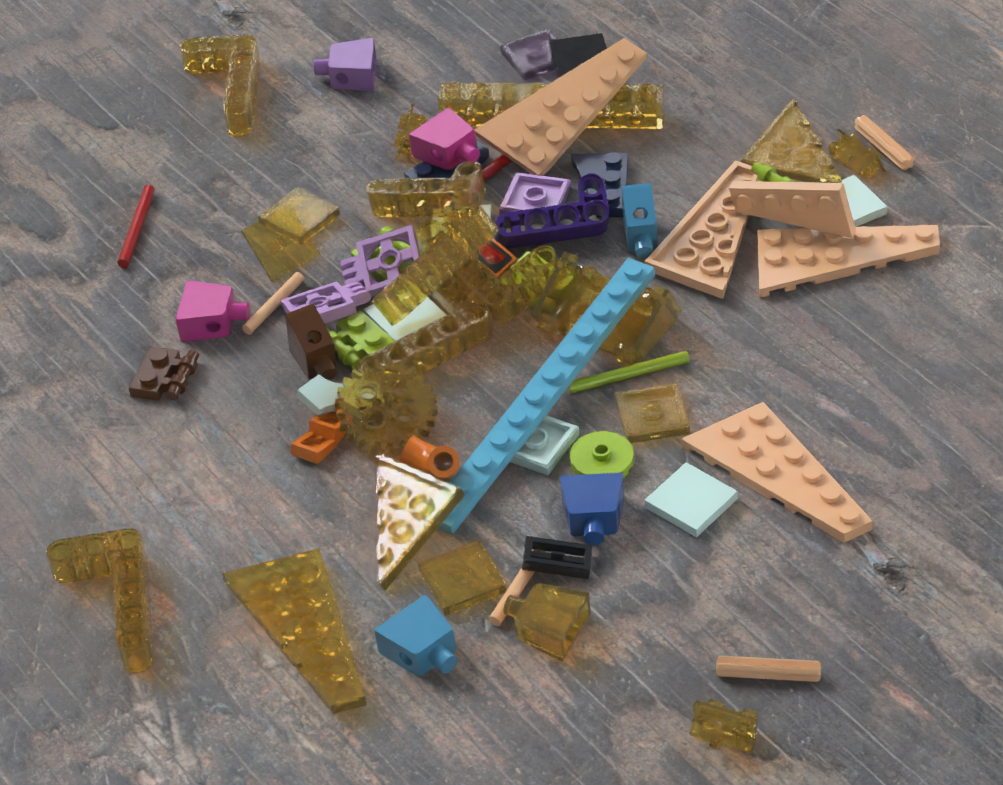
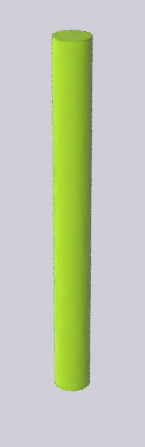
[568,351,690,394]

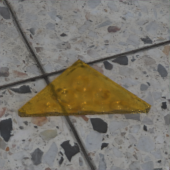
[740,99,842,183]
[376,453,465,590]

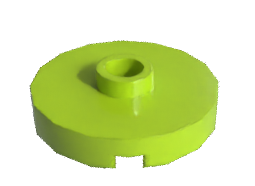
[570,431,635,479]

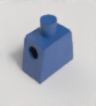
[560,472,624,546]

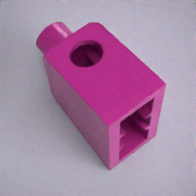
[409,108,480,170]
[176,281,250,341]

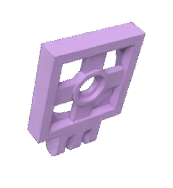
[340,225,426,297]
[281,281,371,324]

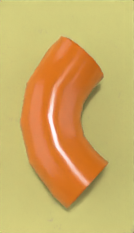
[399,436,461,481]

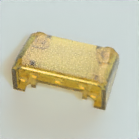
[531,251,682,365]

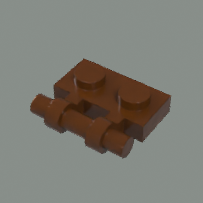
[129,346,199,401]

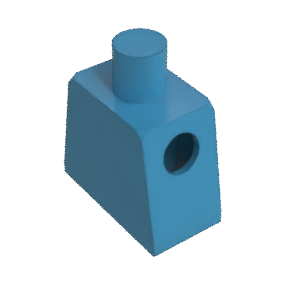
[622,183,658,258]
[374,595,458,676]

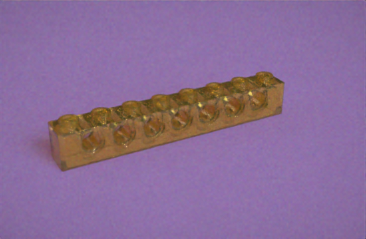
[438,81,665,129]

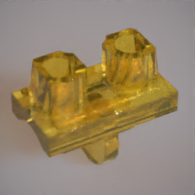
[690,699,758,753]

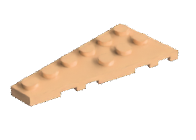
[474,38,647,176]
[645,160,757,299]

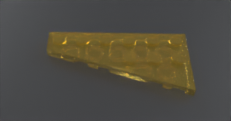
[222,548,367,714]

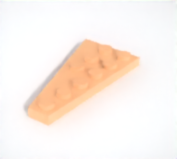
[757,225,940,298]
[681,402,872,543]

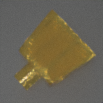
[503,583,591,662]

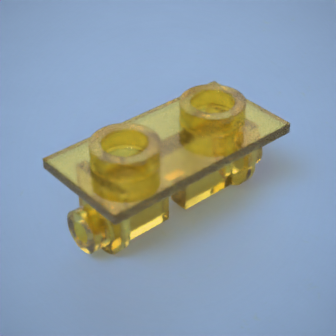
[393,104,427,160]
[828,128,885,178]

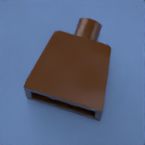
[285,303,337,380]

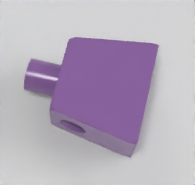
[314,38,377,91]

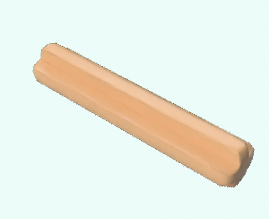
[854,115,914,171]
[716,656,821,682]

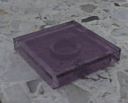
[500,28,557,81]

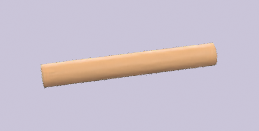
[242,272,305,335]
[489,549,546,626]

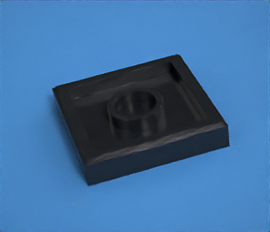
[549,33,607,78]

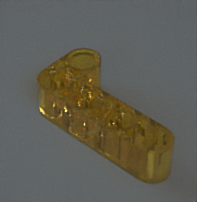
[366,161,486,217]

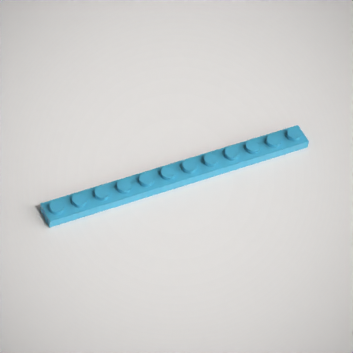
[424,258,655,534]

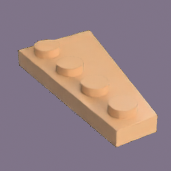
[729,181,856,238]

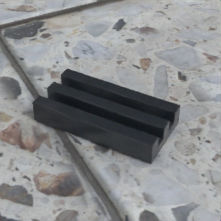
[522,536,592,579]

